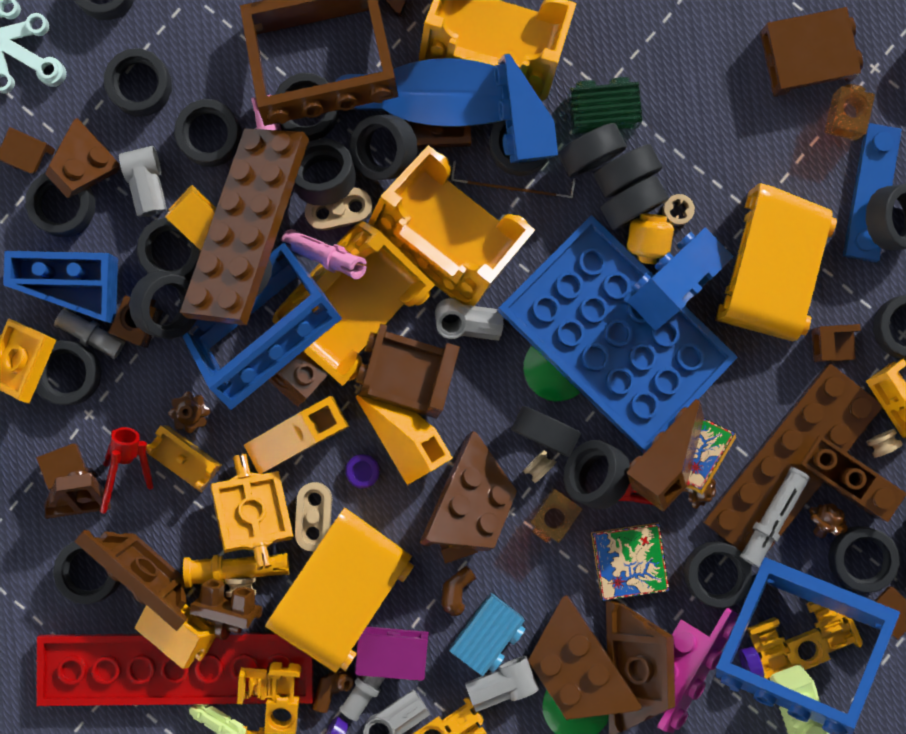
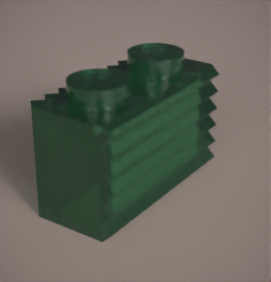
[568,77,642,134]

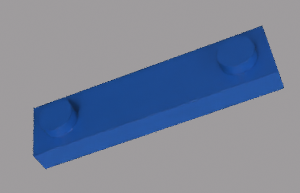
[843,123,902,262]

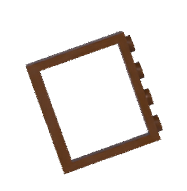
[239,0,399,126]

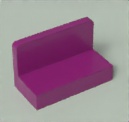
[355,627,429,681]

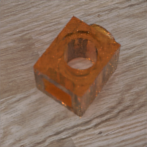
[824,84,875,141]
[529,488,583,543]

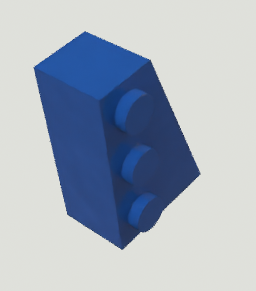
[627,227,734,331]
[3,251,118,324]

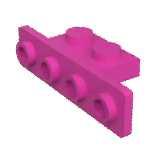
[657,608,739,733]

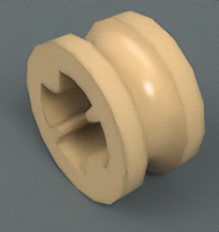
[662,194,695,227]
[867,429,903,458]
[523,450,556,483]
[225,577,256,597]

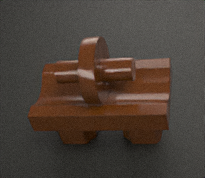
[190,579,262,640]

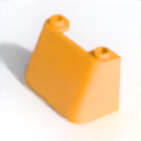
[419,0,576,101]
[368,145,535,306]
[715,183,837,342]
[272,221,435,386]
[265,508,414,673]

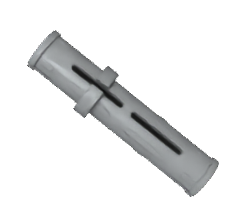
[739,467,811,568]

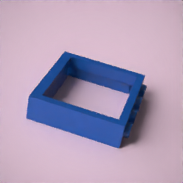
[182,243,342,410]
[716,557,900,734]

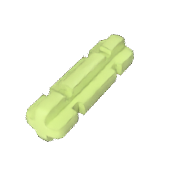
[189,704,246,734]

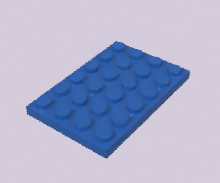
[497,215,738,454]

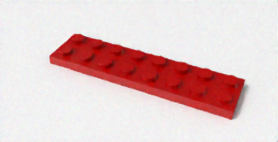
[37,632,314,706]

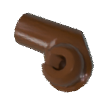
[441,565,477,617]
[311,669,354,713]

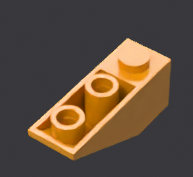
[355,394,453,485]
[244,396,350,474]

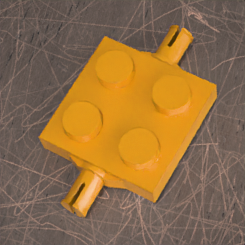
[210,454,293,570]

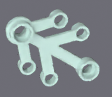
[0,0,66,93]

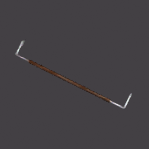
[451,161,575,198]

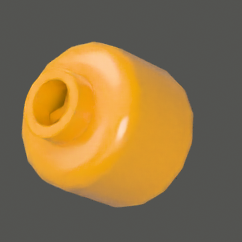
[627,213,674,264]

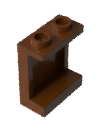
[760,7,863,97]
[355,324,460,419]

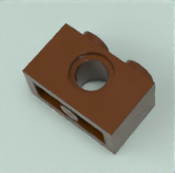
[268,351,328,407]

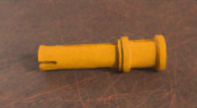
[183,553,289,588]

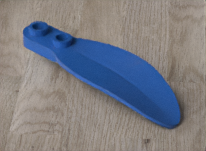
[335,58,503,127]

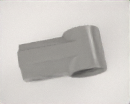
[119,146,167,218]
[435,298,504,341]
[465,656,539,712]
[363,689,430,734]

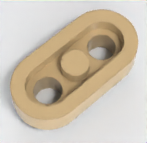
[305,188,373,231]
[295,482,332,551]

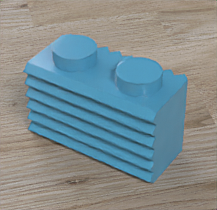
[450,593,525,676]

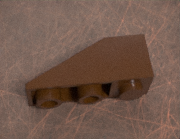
[627,399,704,512]
[800,435,906,522]

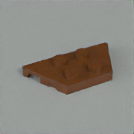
[419,431,517,552]
[74,530,187,631]
[528,595,643,720]
[606,600,675,734]

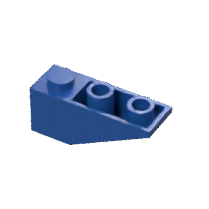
[494,54,558,163]

